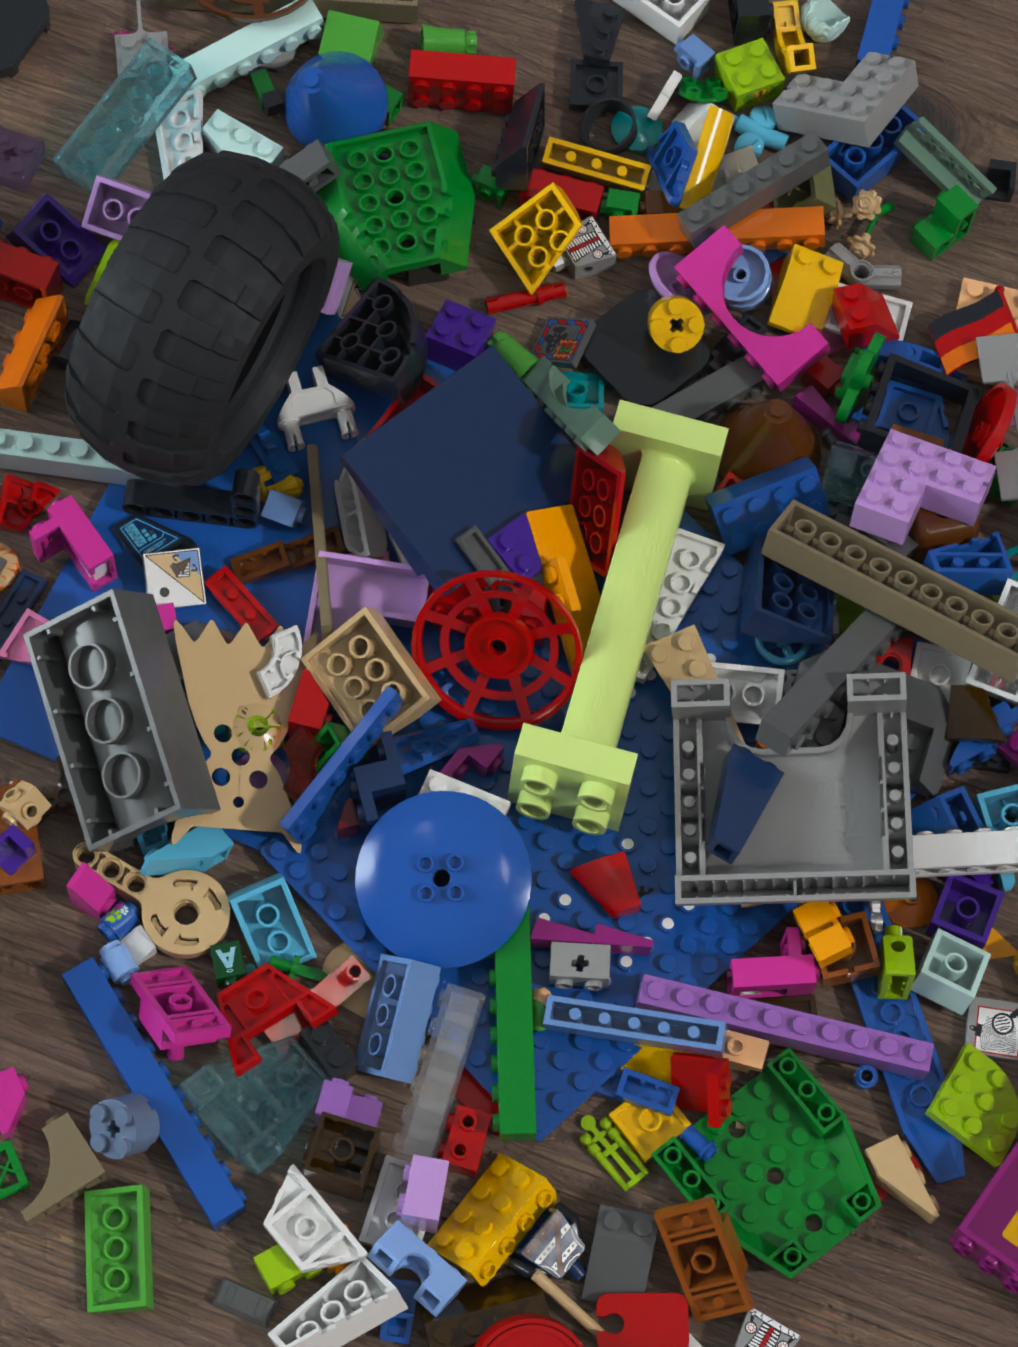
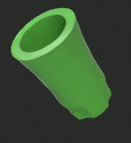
[420,24,477,55]
[486,331,540,388]

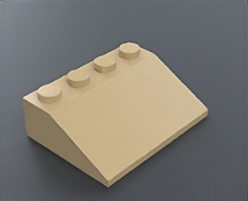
[300,606,441,750]

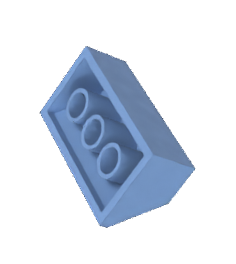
[355,954,441,1084]

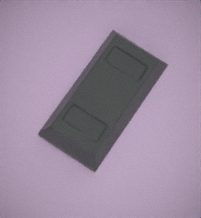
[455,525,510,586]
[211,1276,280,1329]

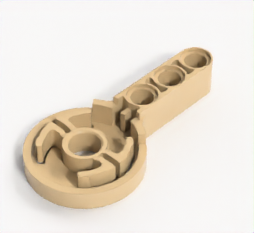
[73,842,230,959]

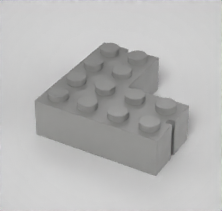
[772,52,919,148]

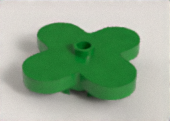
[834,332,886,425]

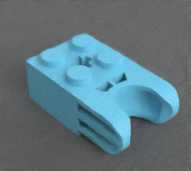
[972,784,1018,893]

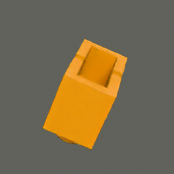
[793,902,855,968]

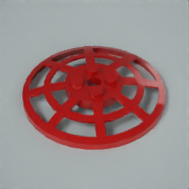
[411,570,583,730]

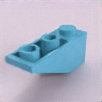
[140,826,234,876]

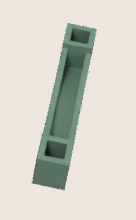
[521,356,621,456]

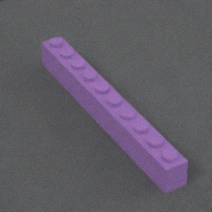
[635,974,934,1080]

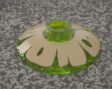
[228,703,282,755]

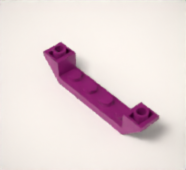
[439,744,505,781]

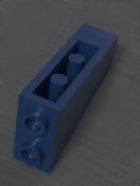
[706,743,784,865]

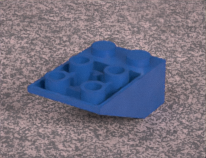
[911,786,984,835]

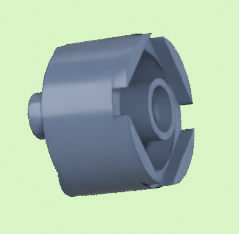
[89,1093,160,1159]

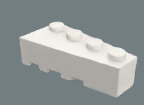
[268,1258,408,1347]

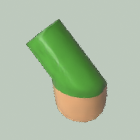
[532,987,551,1031]

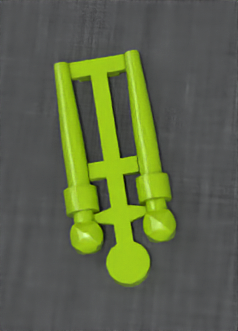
[579,1115,649,1192]

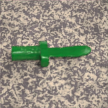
[268,955,328,982]

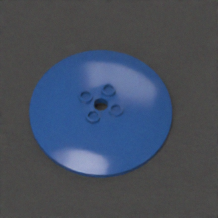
[355,791,532,969]

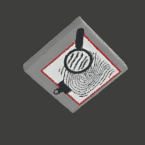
[964,996,1018,1063]

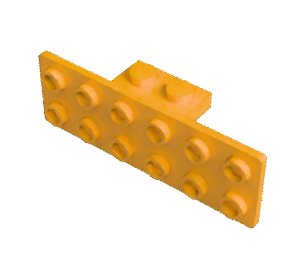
[525,504,601,673]

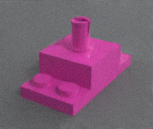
[130,966,231,1061]

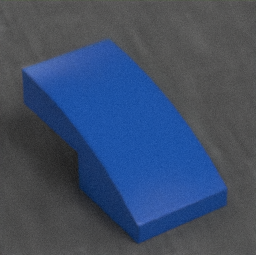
[379,1277,419,1345]

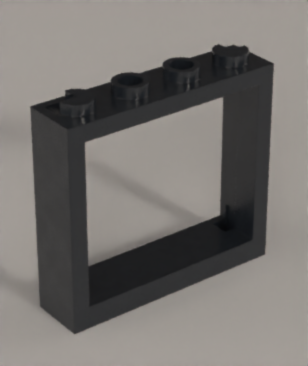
[856,352,981,454]

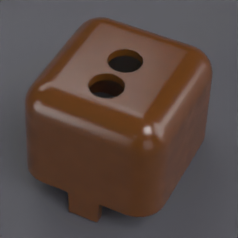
[908,507,980,565]

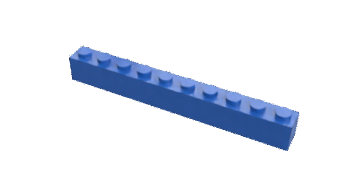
[62,957,247,1231]

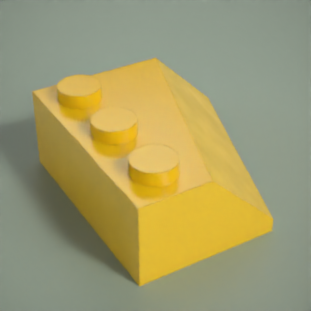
[489,182,583,295]

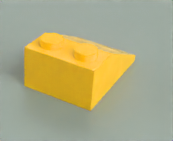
[767,244,844,334]

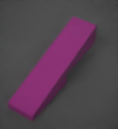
[792,385,878,471]
[530,917,654,956]

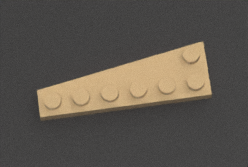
[644,624,745,743]

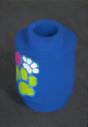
[96,901,141,943]

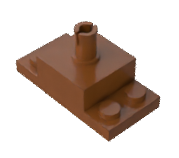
[654,1196,755,1323]

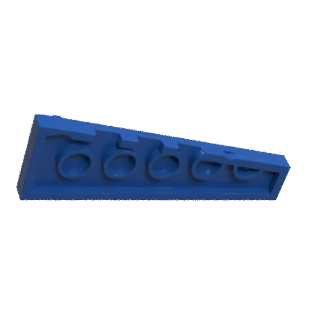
[279,686,403,844]

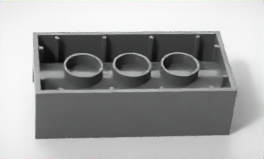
[23,589,221,852]

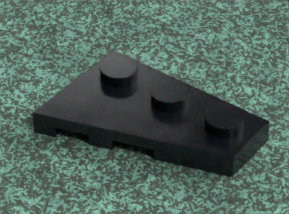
[574,0,625,68]

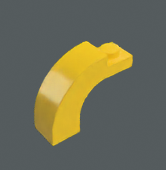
[772,0,816,75]

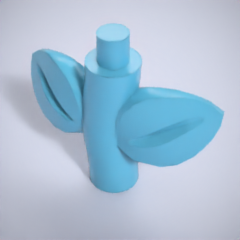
[731,105,789,158]

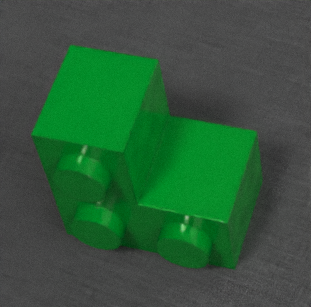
[910,184,979,261]

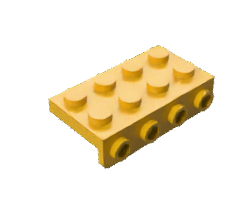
[427,1152,556,1286]

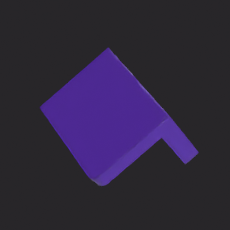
[0,824,36,875]

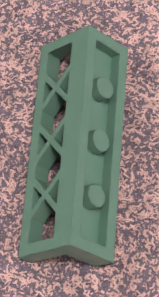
[893,116,997,205]

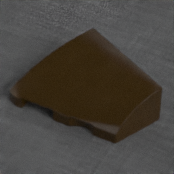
[946,685,1007,745]

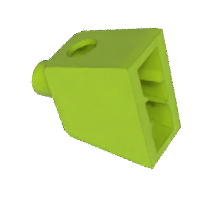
[877,925,916,1000]

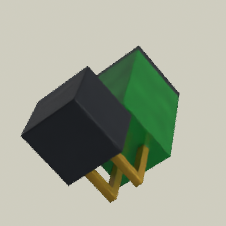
[249,67,284,119]

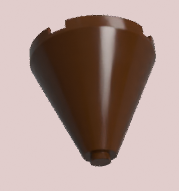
[717,399,821,481]

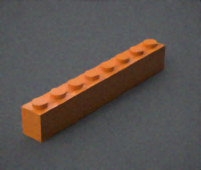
[609,206,825,259]

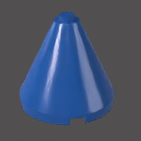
[284,51,388,147]

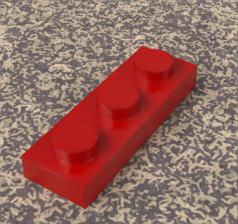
[204,565,279,644]

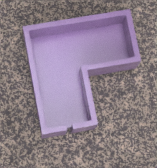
[850,429,996,545]
[303,550,430,646]

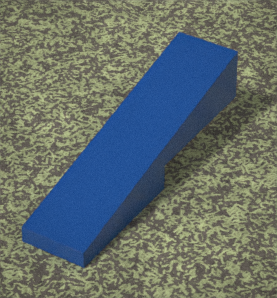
[558,1067,680,1117]

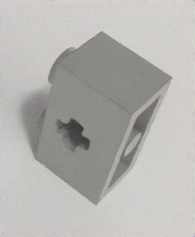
[549,942,611,991]

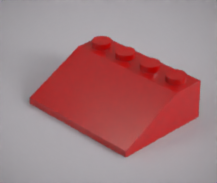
[569,444,626,578]

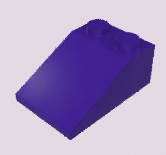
[5,193,106,288]

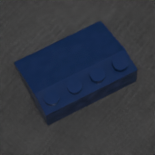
[740,534,834,644]

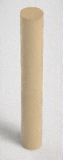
[531,1270,605,1339]

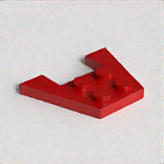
[216,963,338,1078]

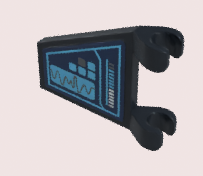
[113,513,199,570]

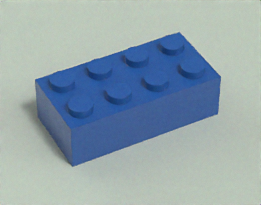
[827,105,926,204]
[704,456,831,556]

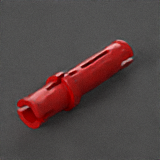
[485,281,567,315]

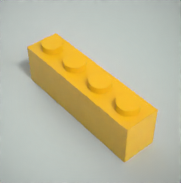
[542,136,651,196]

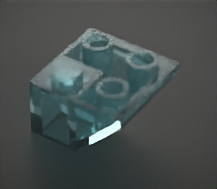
[822,440,878,507]

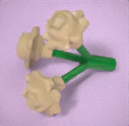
[825,189,894,260]

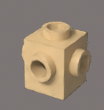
[0,780,52,831]

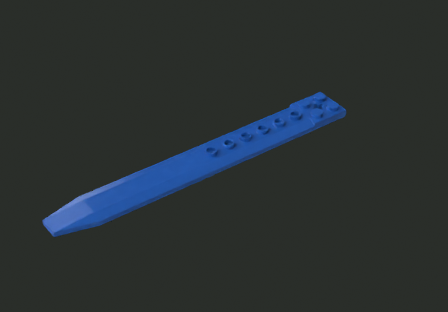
[835,900,965,1185]

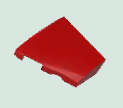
[0,473,60,533]
[570,851,641,919]

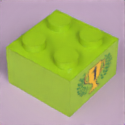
[713,38,785,112]

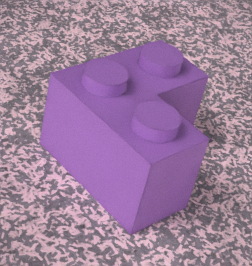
[315,1078,383,1128]

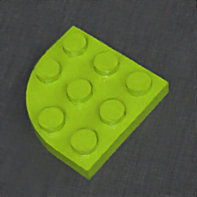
[925,1043,1018,1167]

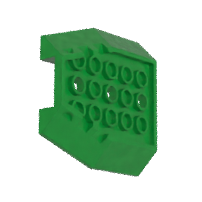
[316,121,475,292]
[651,1047,882,1279]

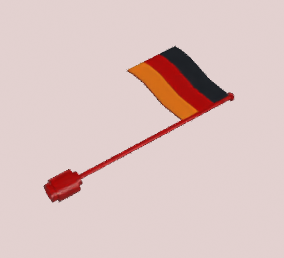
[928,285,1018,375]

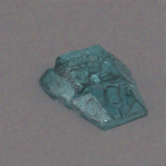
[180,1036,330,1175]

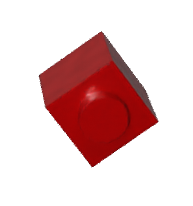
[800,355,844,401]

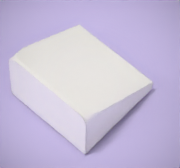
[120,924,157,965]

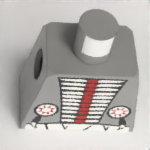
[552,216,617,280]
[734,1308,801,1347]

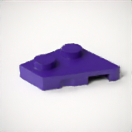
[487,513,543,588]

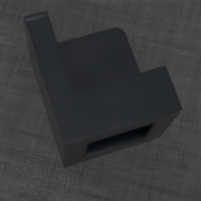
[984,159,1017,203]

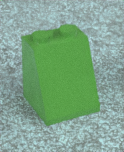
[318,10,385,67]

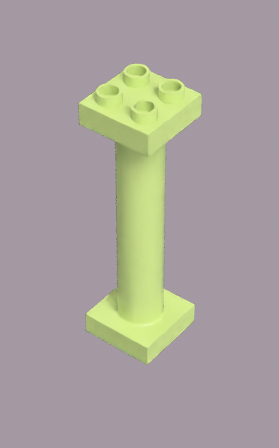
[507,400,729,835]

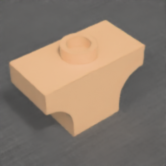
[706,1030,769,1073]

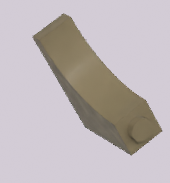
[21,1112,108,1228]

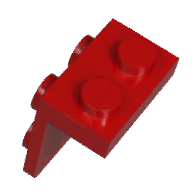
[670,1052,732,1128]

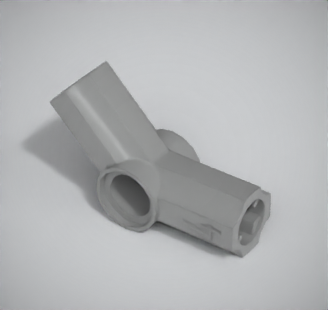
[825,242,902,290]

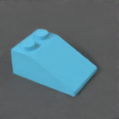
[227,873,317,972]

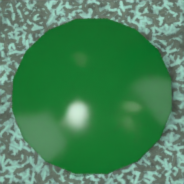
[678,77,729,103]

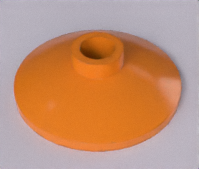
[883,877,938,929]

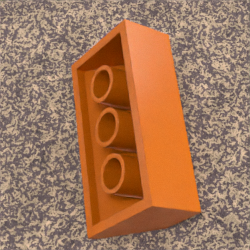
[0,295,69,413]

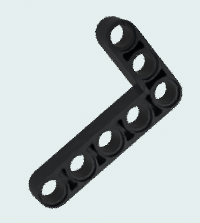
[122,468,262,529]

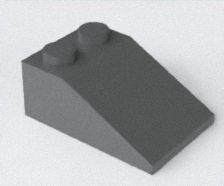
[581,1204,658,1304]

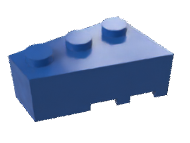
[922,531,1014,595]

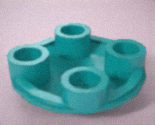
[611,106,662,155]

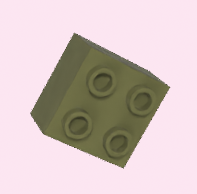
[773,163,837,215]

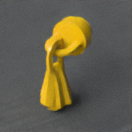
[251,466,304,502]

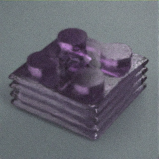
[0,126,46,192]

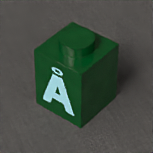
[210,940,246,988]

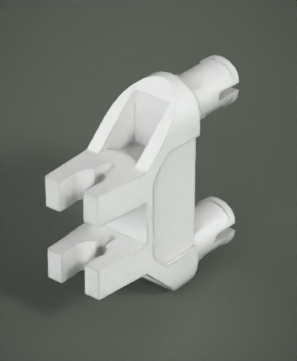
[277,365,359,452]

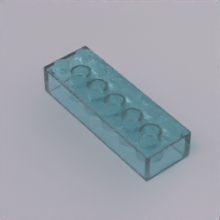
[52,37,197,194]

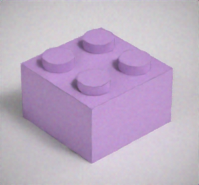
[396,1154,449,1234]

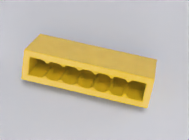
[679,105,735,212]

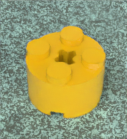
[647,295,705,353]

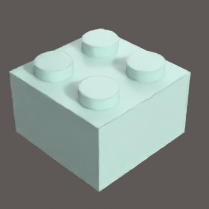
[911,928,991,1015]

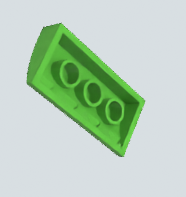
[84,1184,154,1314]

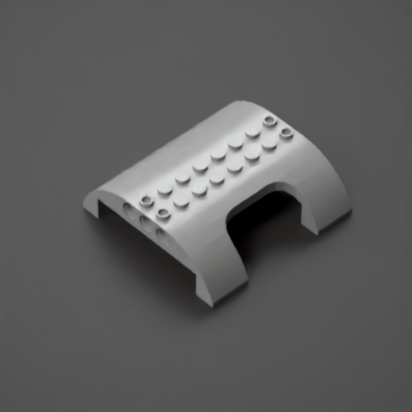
[671,672,917,906]

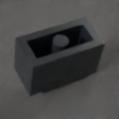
[298,1020,358,1081]

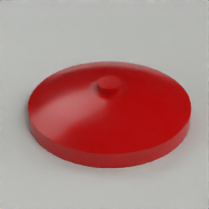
[961,382,1017,463]

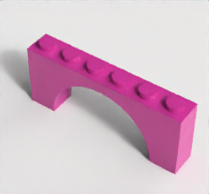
[674,225,830,392]

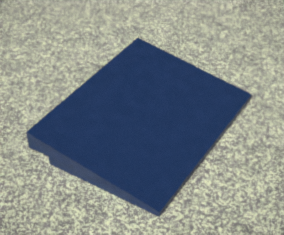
[338,346,576,597]

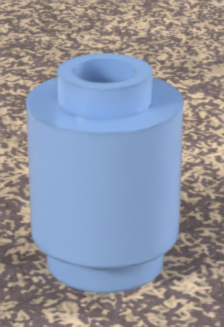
[99,940,140,986]

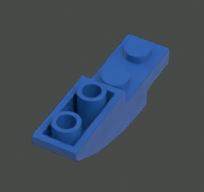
[861,340,967,382]
[945,700,1018,777]

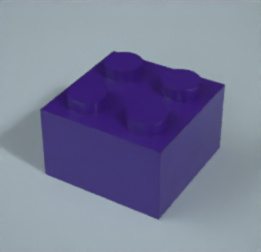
[426,299,496,371]
[926,875,1004,950]

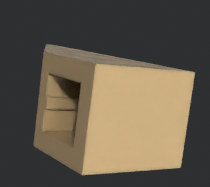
[862,1134,940,1224]

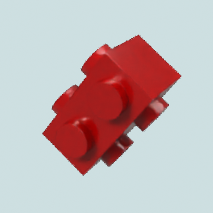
[437,1105,492,1178]

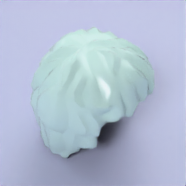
[800,0,850,43]

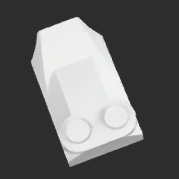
[711,662,785,725]

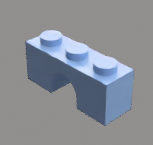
[367,1220,467,1317]

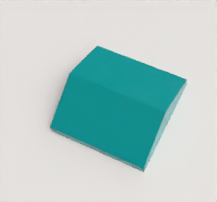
[561,371,604,412]

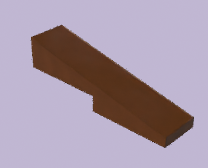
[230,525,349,585]

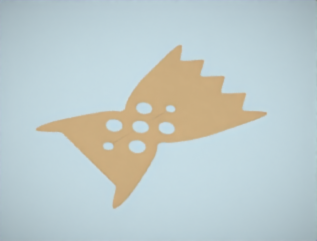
[171,620,318,854]

